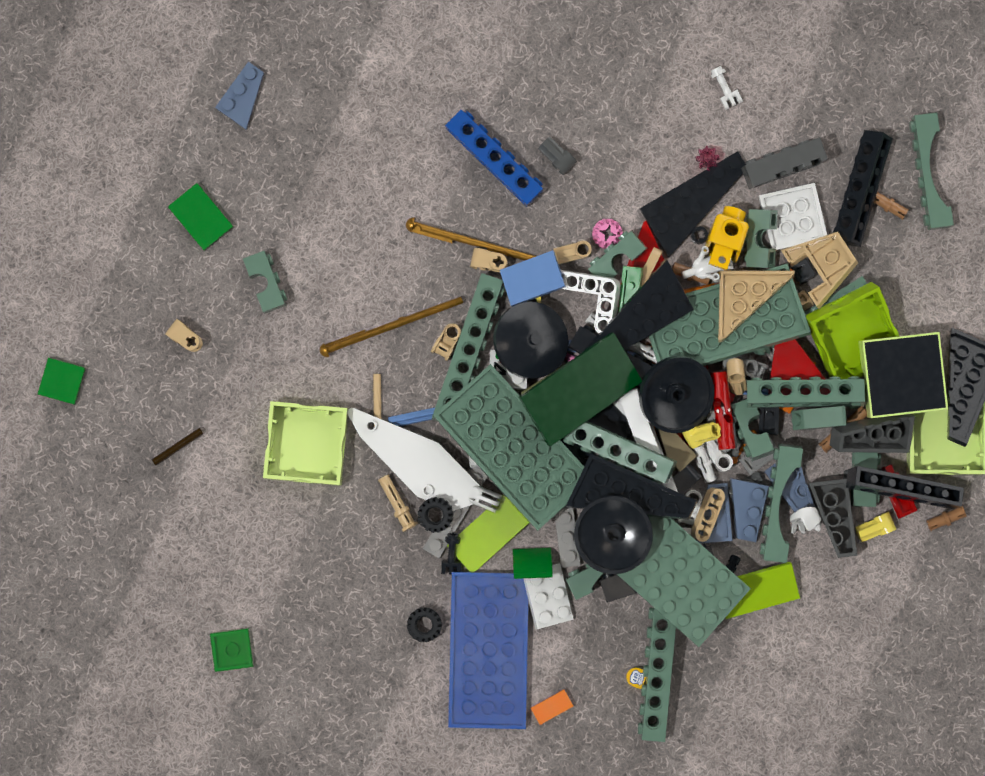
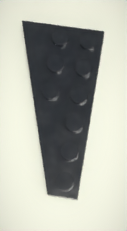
[639,151,746,258]
[584,259,694,351]

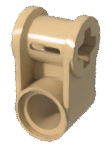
[470,248,508,272]
[165,319,203,352]
[431,324,461,361]

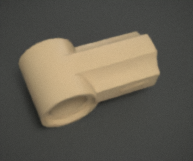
[554,241,592,264]
[726,358,747,395]

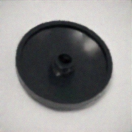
[493,302,569,379]
[639,356,714,433]
[574,495,653,574]

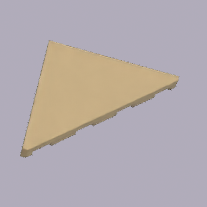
[718,271,795,342]

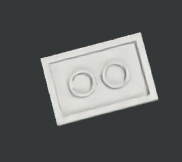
[524,563,574,629]

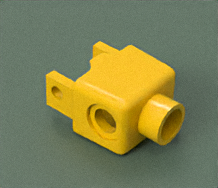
[704,206,749,276]

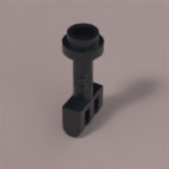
[441,533,461,575]

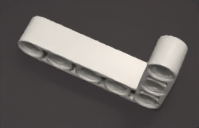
[560,269,621,333]

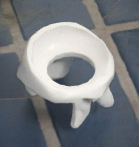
[790,507,822,534]

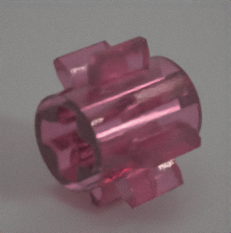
[695,146,720,171]

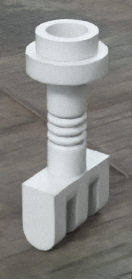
[711,66,743,110]

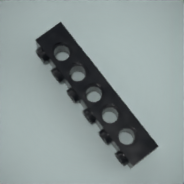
[833,130,893,247]
[846,466,964,509]

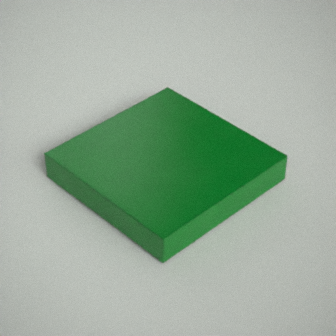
[38,358,86,405]
[513,548,553,579]
[210,628,254,672]

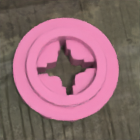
[592,219,623,249]

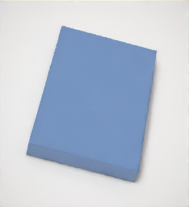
[500,250,566,306]

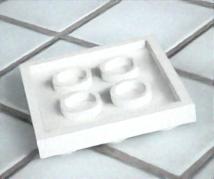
[758,183,827,251]

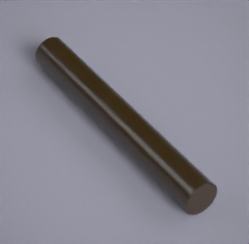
[151,427,204,466]

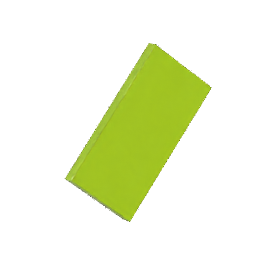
[447,494,529,573]
[725,562,800,619]

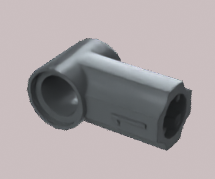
[538,137,577,175]

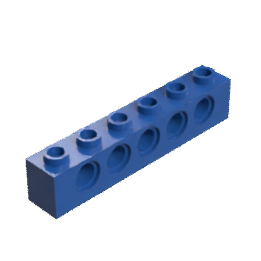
[445,110,543,207]

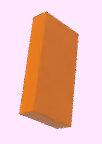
[531,689,573,725]

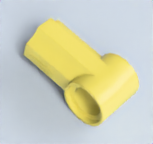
[682,422,721,449]
[855,512,897,542]

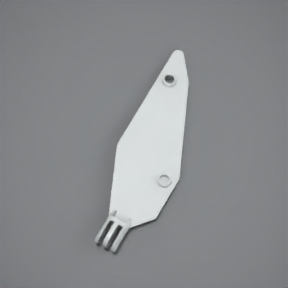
[347,408,503,513]

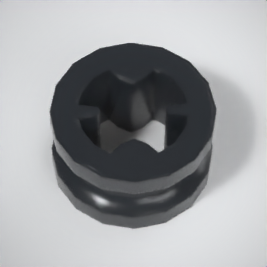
[691,226,708,244]

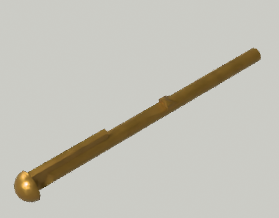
[406,218,536,261]
[320,296,463,357]

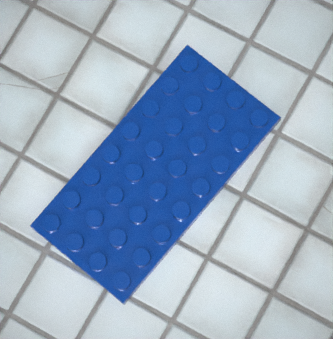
[448,572,528,729]

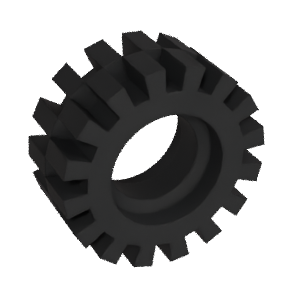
[417,497,454,533]
[407,607,442,642]

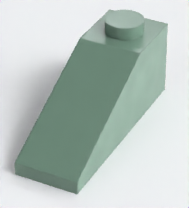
[791,406,846,430]

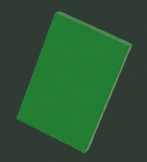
[168,183,233,251]

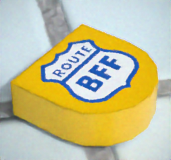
[626,667,646,689]

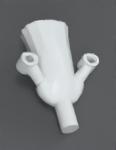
[681,246,734,282]

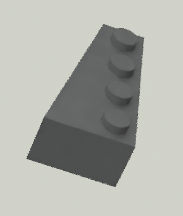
[741,137,828,189]
[829,414,915,453]
[809,479,857,558]

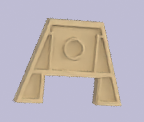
[781,232,858,309]

